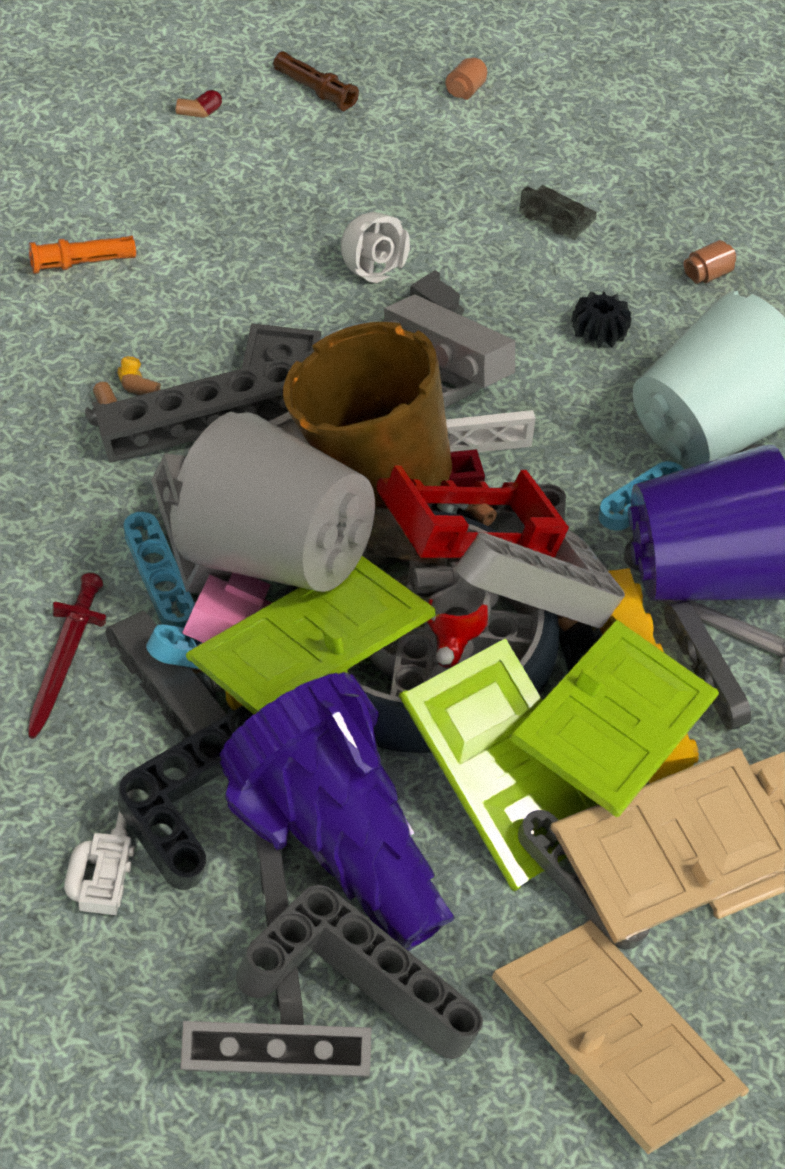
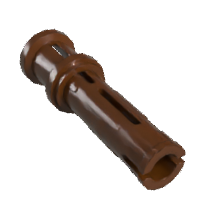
[273,51,359,112]

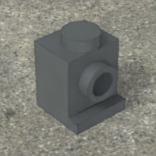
[410,270,464,316]

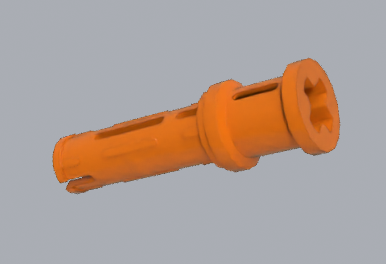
[29,235,136,274]

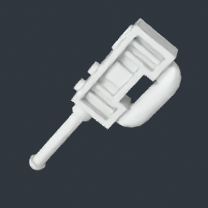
[64,789,135,915]

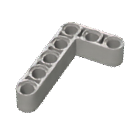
[455,530,625,628]

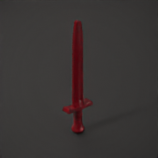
[28,572,106,739]

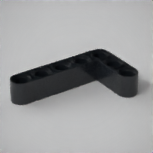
[118,705,254,890]

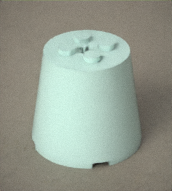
[632,291,785,469]

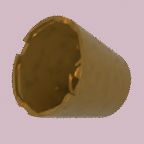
[283,322,452,514]

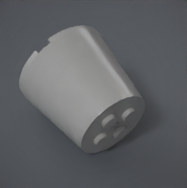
[170,411,375,592]

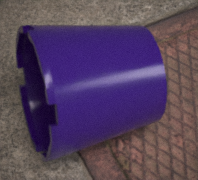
[628,444,785,601]

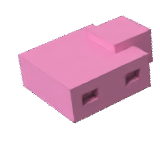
[182,573,272,643]

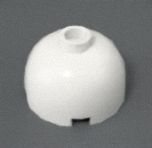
[341,212,410,283]

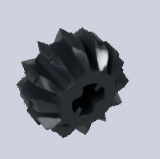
[571,291,632,348]

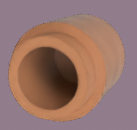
[445,58,487,100]
[684,240,736,284]

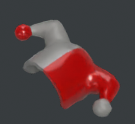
[427,576,498,669]

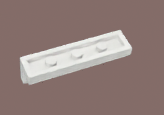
[446,410,536,452]

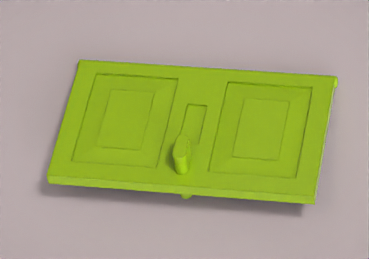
[186,556,436,714]
[510,620,719,817]
[399,638,598,891]

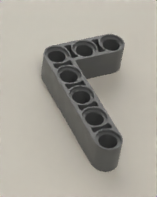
[235,885,483,1059]

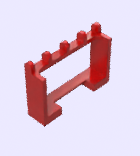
[377,465,569,558]

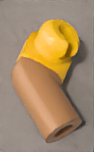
[117,356,161,395]

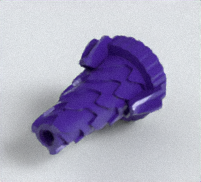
[220,672,455,951]

